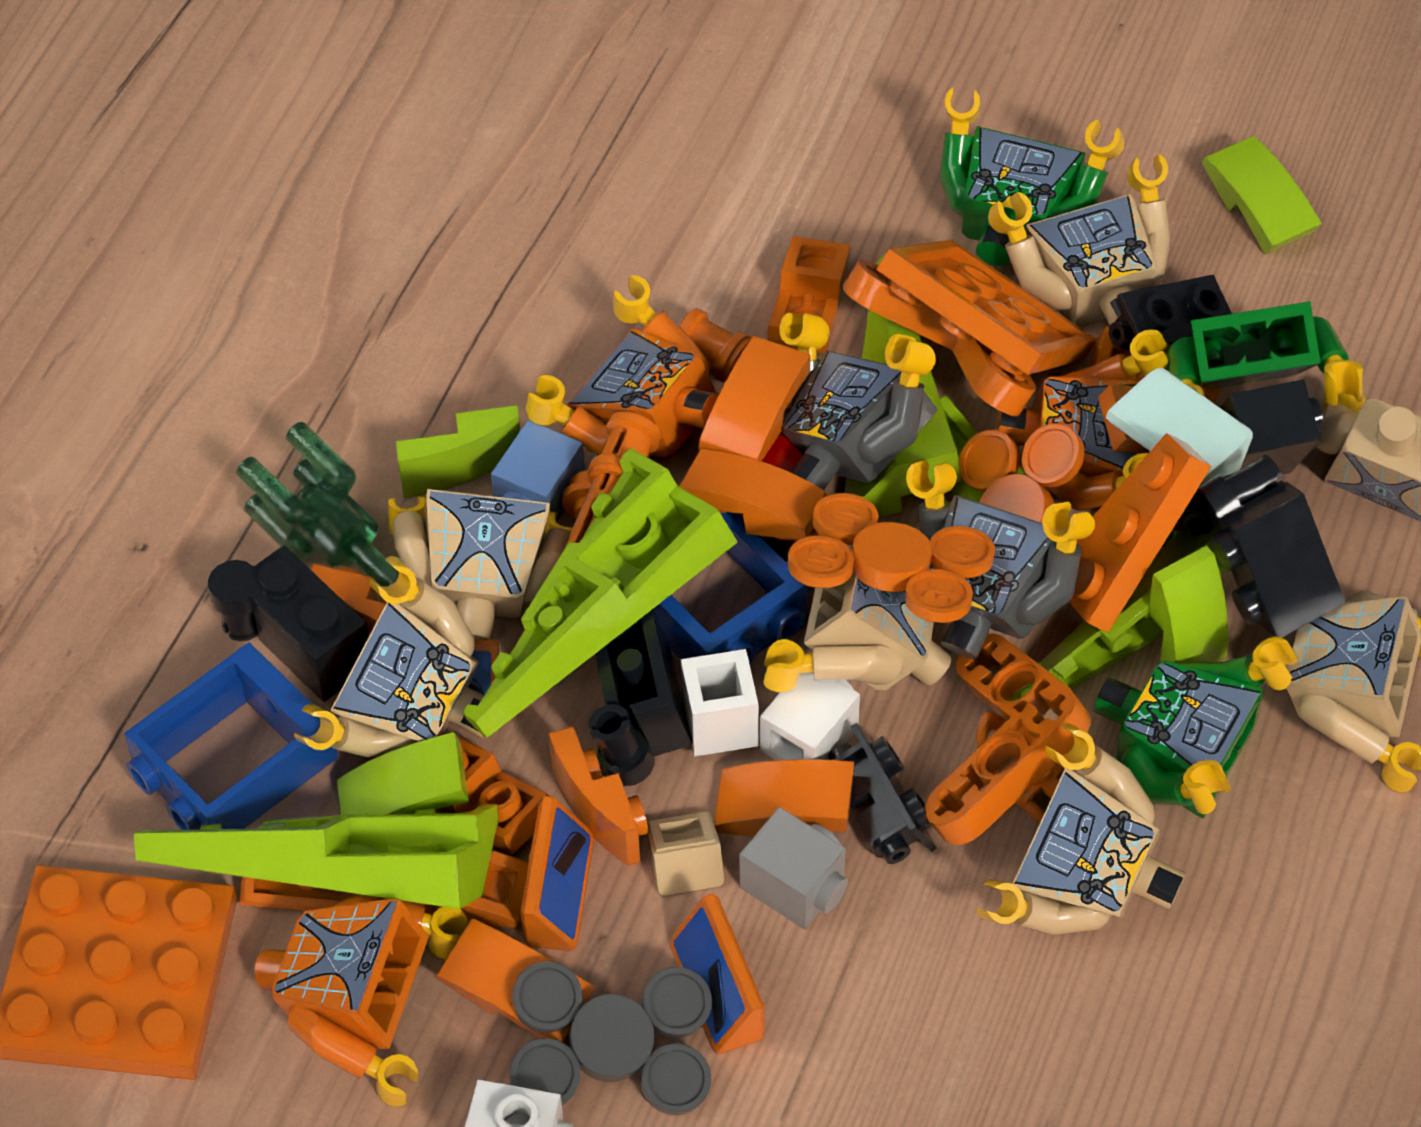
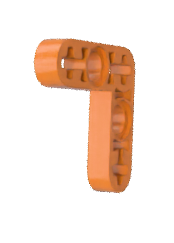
[843,259,1036,417]
[925,633,1091,845]

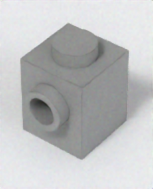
[739,807,848,929]

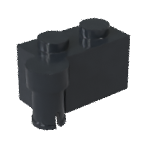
[1220,379,1324,475]
[1194,455,1346,637]
[208,545,369,702]
[588,608,692,787]

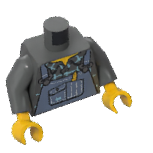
[779,313,938,490]
[906,460,1095,660]

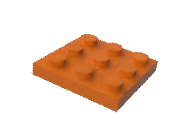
[876,239,1097,376]
[0,865,237,1080]

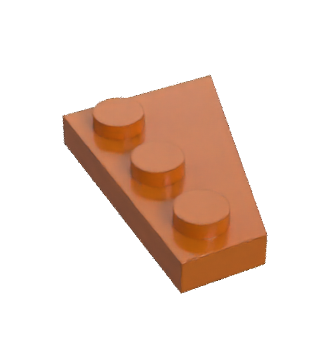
[1069,433,1212,633]

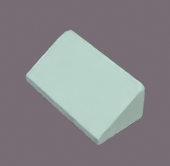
[1106,367,1253,484]

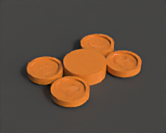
[959,423,1085,523]
[787,493,995,623]

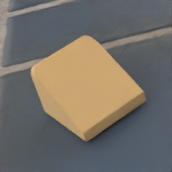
[646,811,725,896]

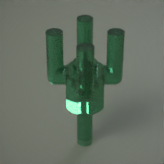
[236,422,399,587]

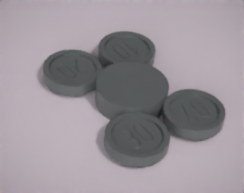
[509,961,712,1115]

